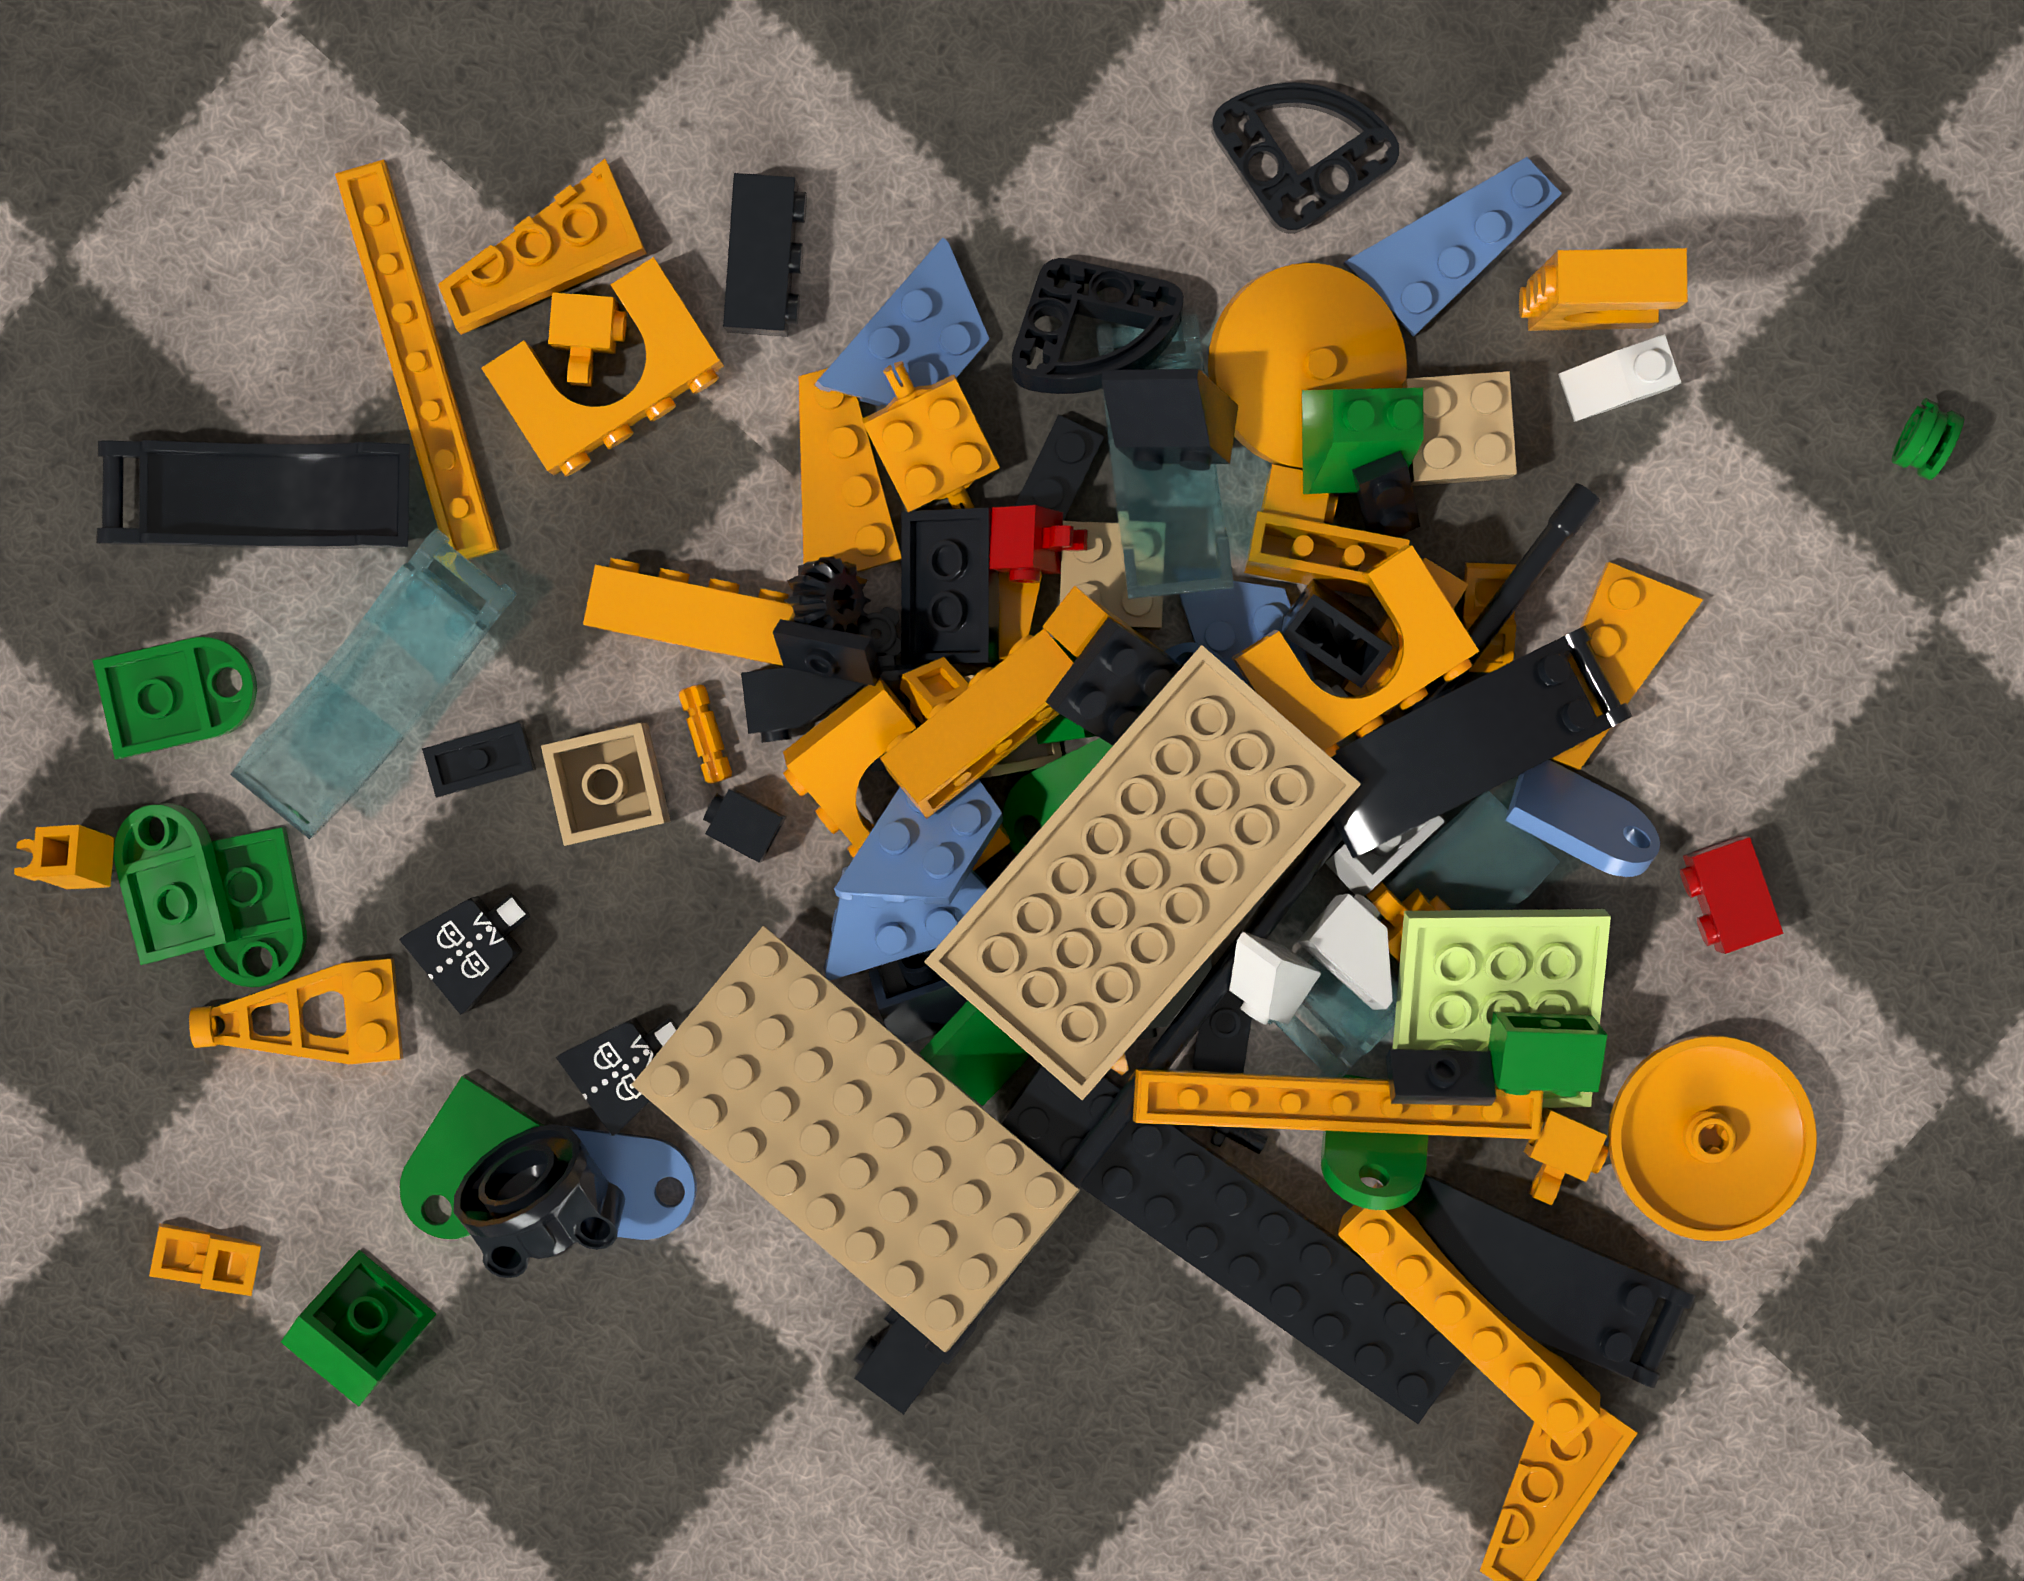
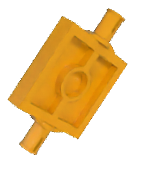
[862,361,1000,512]

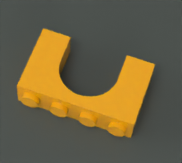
[1519,248,1688,331]
[481,257,724,477]
[1231,545,1479,757]
[783,677,1011,871]

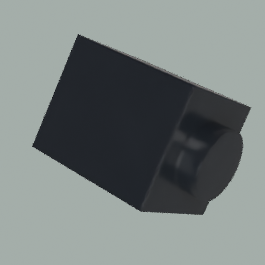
[703,789,786,863]

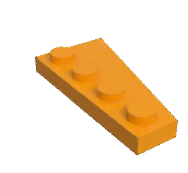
[438,159,647,335]
[798,368,901,572]
[1551,562,1703,770]
[1480,1406,1638,1581]

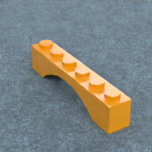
[1338,1182,1600,1449]

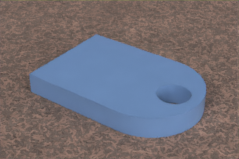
[1505,760,1660,877]
[565,1126,697,1240]

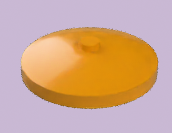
[1208,263,1407,470]
[1608,1035,1817,1241]

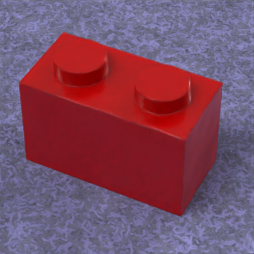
[1680,836,1784,954]

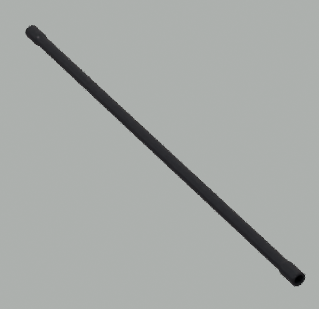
[924,483,1600,1365]

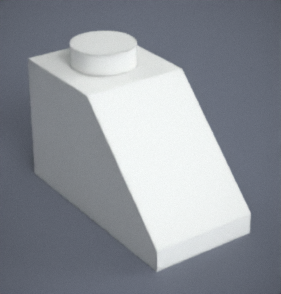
[1558,334,1681,422]
[1325,816,1445,897]
[1297,894,1393,1010]
[1230,932,1321,1025]

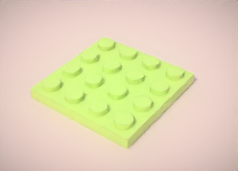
[1393,909,1611,1108]

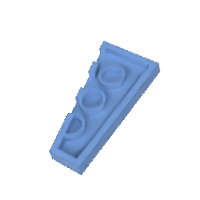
[1343,157,1562,337]

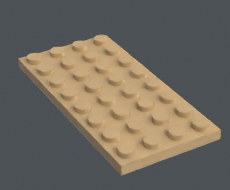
[924,645,1361,1100]
[631,926,1080,1352]

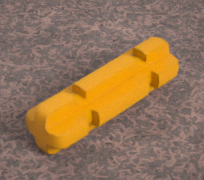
[679,684,732,784]

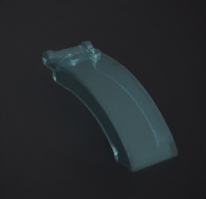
[1095,314,1234,599]
[230,529,517,840]
[1268,790,1560,1078]

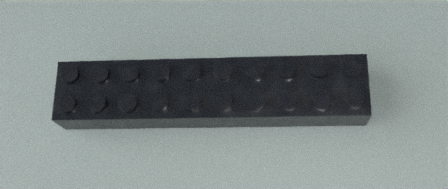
[999,1064,1466,1424]

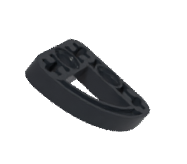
[1211,82,1399,234]
[1012,258,1184,394]

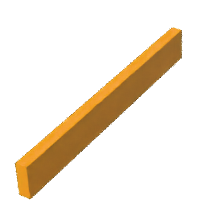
[335,159,500,565]
[1133,1069,1543,1139]

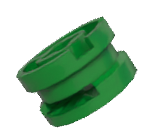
[1891,398,1965,480]

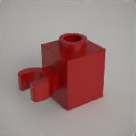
[989,505,1088,583]

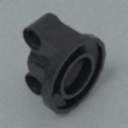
[453,1124,625,1278]

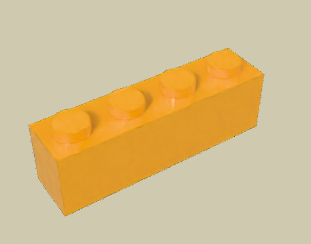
[583,558,793,666]
[880,629,1073,819]

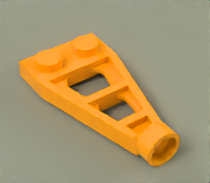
[189,958,403,1064]

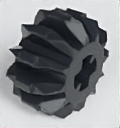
[784,557,872,634]

